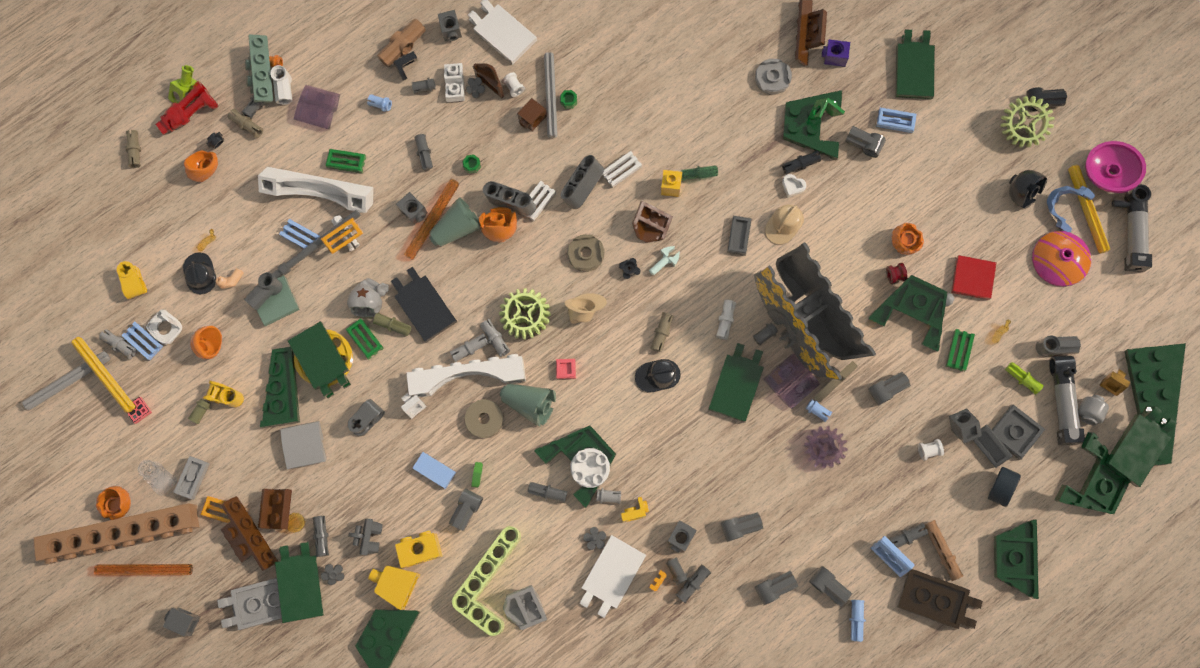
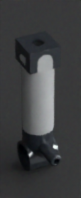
[1112,184,1152,272]
[1049,356,1085,445]

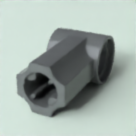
[845,126,886,158]
[244,272,283,310]
[1036,335,1081,357]
[868,372,911,406]
[449,489,483,531]
[721,512,764,542]
[809,566,852,607]
[755,571,798,605]

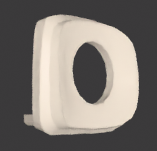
[146,309,182,345]

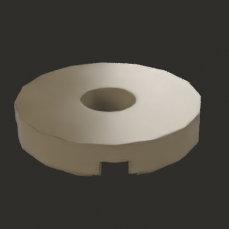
[567,234,605,272]
[464,399,503,438]

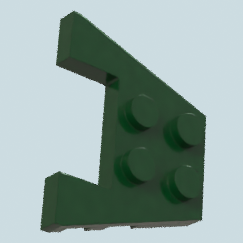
[783,90,842,160]
[868,275,948,352]
[534,425,616,508]
[1054,432,1130,514]

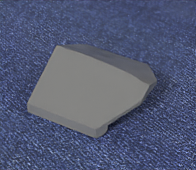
[503,585,547,630]

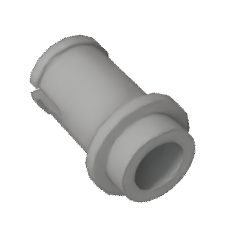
[596,488,621,504]

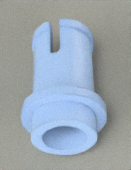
[367,94,392,112]
[806,399,832,422]

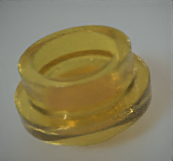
[288,513,305,533]

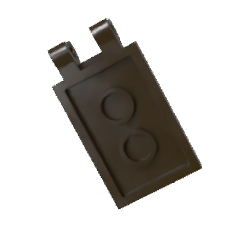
[897,569,983,629]

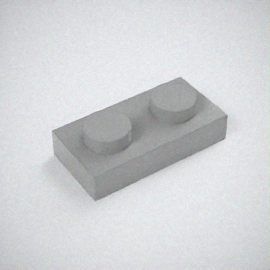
[173,456,210,500]

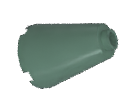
[429,197,480,247]
[500,384,556,426]

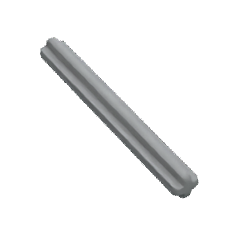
[544,52,557,138]
[22,351,110,410]

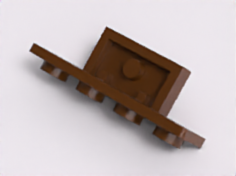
[794,0,827,66]
[221,496,278,571]

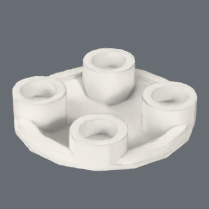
[571,448,610,488]

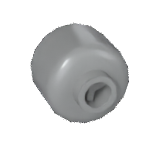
[1078,395,1109,426]

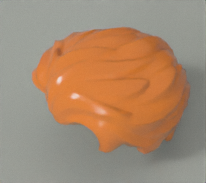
[892,223,924,255]
[95,486,131,520]

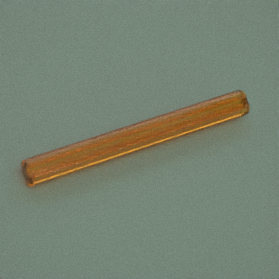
[404,179,459,260]
[94,564,193,575]

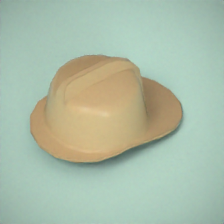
[765,204,804,245]
[565,293,607,324]

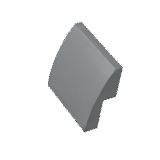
[281,421,327,469]

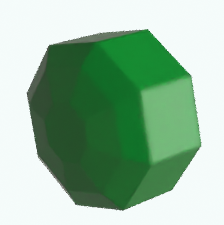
[560,90,577,109]
[462,154,481,174]

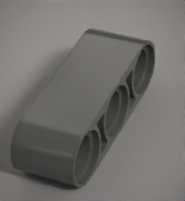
[560,155,604,209]
[483,181,536,216]

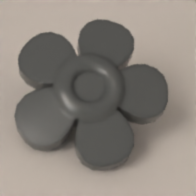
[466,77,485,98]
[583,527,606,550]
[321,564,344,585]

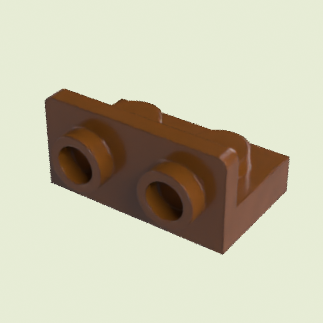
[258,489,292,530]

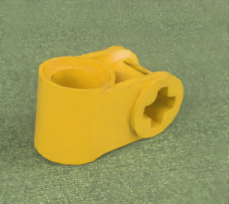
[116,261,147,299]
[203,380,244,408]

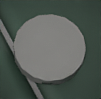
[755,59,792,95]

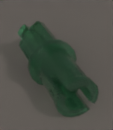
[681,165,718,181]

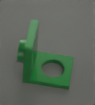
[808,98,845,120]

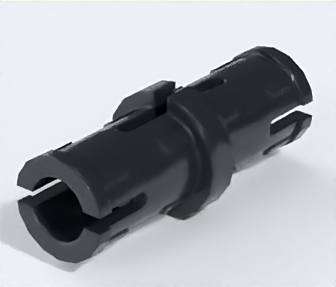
[782,150,821,175]

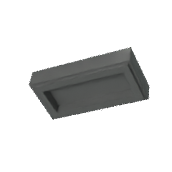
[727,215,752,256]
[973,424,1013,468]

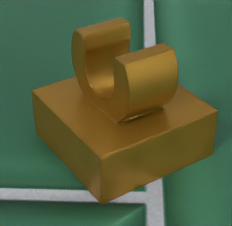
[1100,369,1130,396]

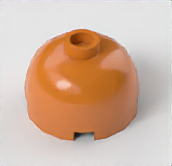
[479,207,517,242]

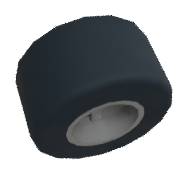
[988,467,1021,507]

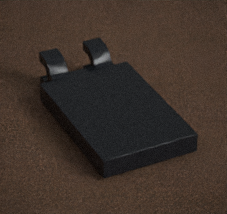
[391,266,457,343]

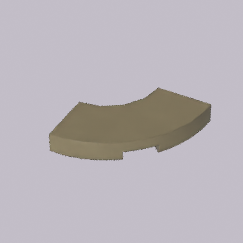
[814,361,858,403]

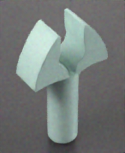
[649,246,680,275]

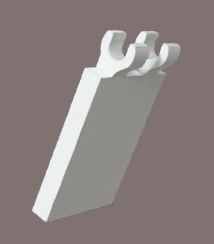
[468,0,537,65]
[580,535,646,618]

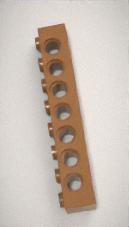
[33,503,200,564]

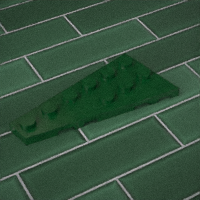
[1124,343,1186,466]

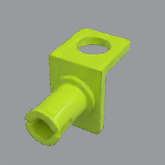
[168,65,197,103]

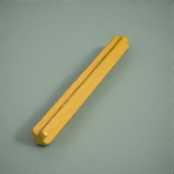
[1068,165,1110,254]
[71,337,135,413]

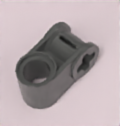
[347,399,385,436]

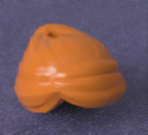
[184,150,218,182]
[190,326,222,359]

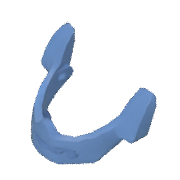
[1047,186,1095,232]

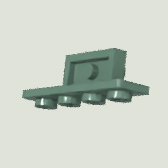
[245,34,273,103]

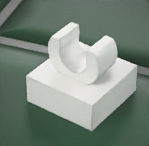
[401,393,427,419]

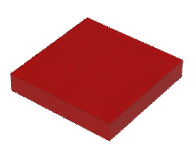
[951,255,997,300]

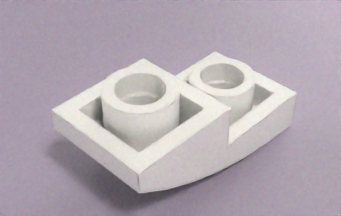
[444,63,465,102]

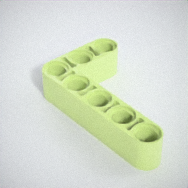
[452,526,521,636]

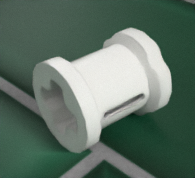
[502,72,525,97]
[918,439,944,461]

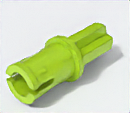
[1005,362,1044,395]

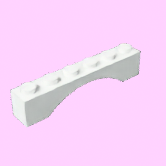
[258,167,373,213]
[407,354,526,398]

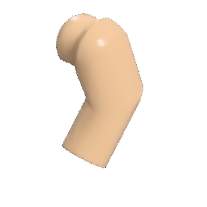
[216,268,244,289]

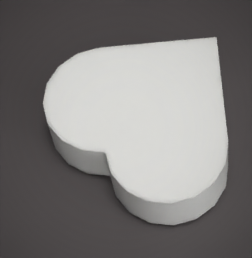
[782,174,806,198]

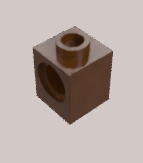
[517,98,547,132]

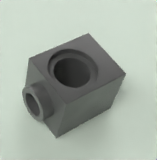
[438,10,462,41]
[396,192,428,225]
[949,408,982,444]
[667,520,697,553]
[163,607,200,636]

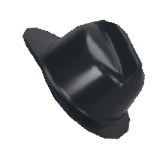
[183,252,216,295]
[635,359,681,392]

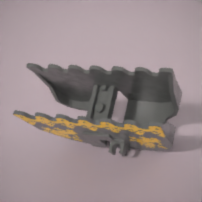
[754,242,876,380]

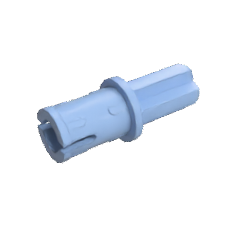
[849,600,866,642]

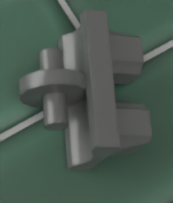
[348,518,383,555]

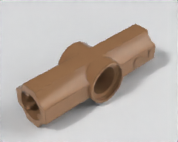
[377,19,426,67]

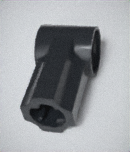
[1026,87,1067,111]

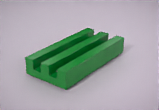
[325,149,366,173]
[346,318,384,360]
[946,329,975,372]

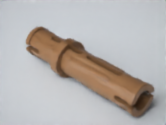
[925,520,964,581]

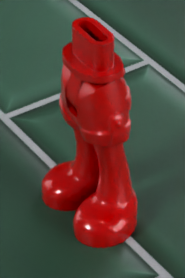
[155,81,219,135]

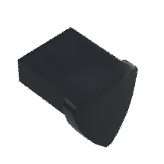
[393,51,417,81]

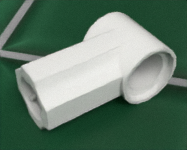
[270,65,293,105]

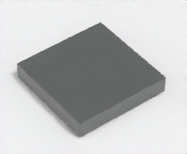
[992,404,1045,460]

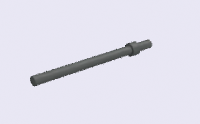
[272,210,361,278]

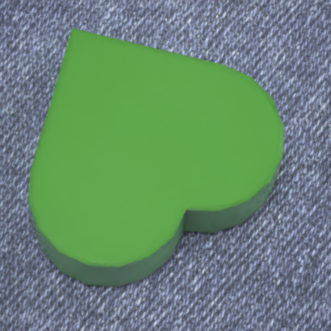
[471,462,483,488]

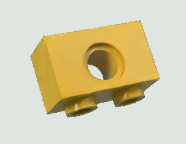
[395,531,443,568]

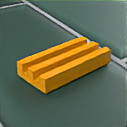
[321,217,364,254]
[200,496,246,523]
[649,570,667,592]

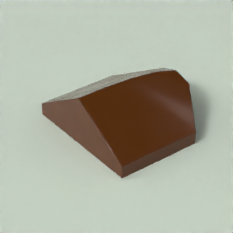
[473,63,504,99]
[632,201,673,243]

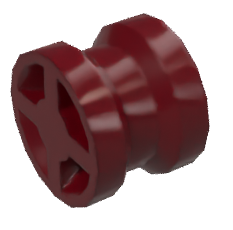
[886,263,908,285]

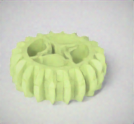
[1000,96,1054,147]
[499,288,551,339]

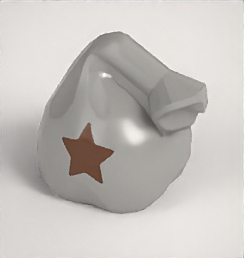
[347,278,389,317]

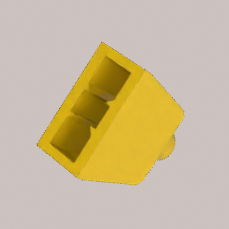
[368,566,420,610]

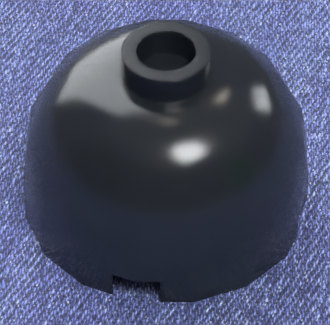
[1009,170,1047,209]

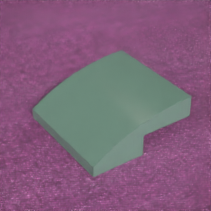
[250,275,300,327]

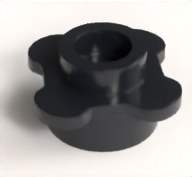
[206,132,224,149]
[619,258,641,279]

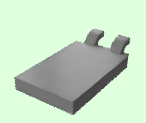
[217,578,281,630]

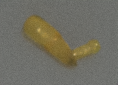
[196,229,216,252]
[992,319,1011,343]

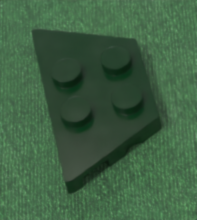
[994,519,1039,599]
[355,609,420,668]

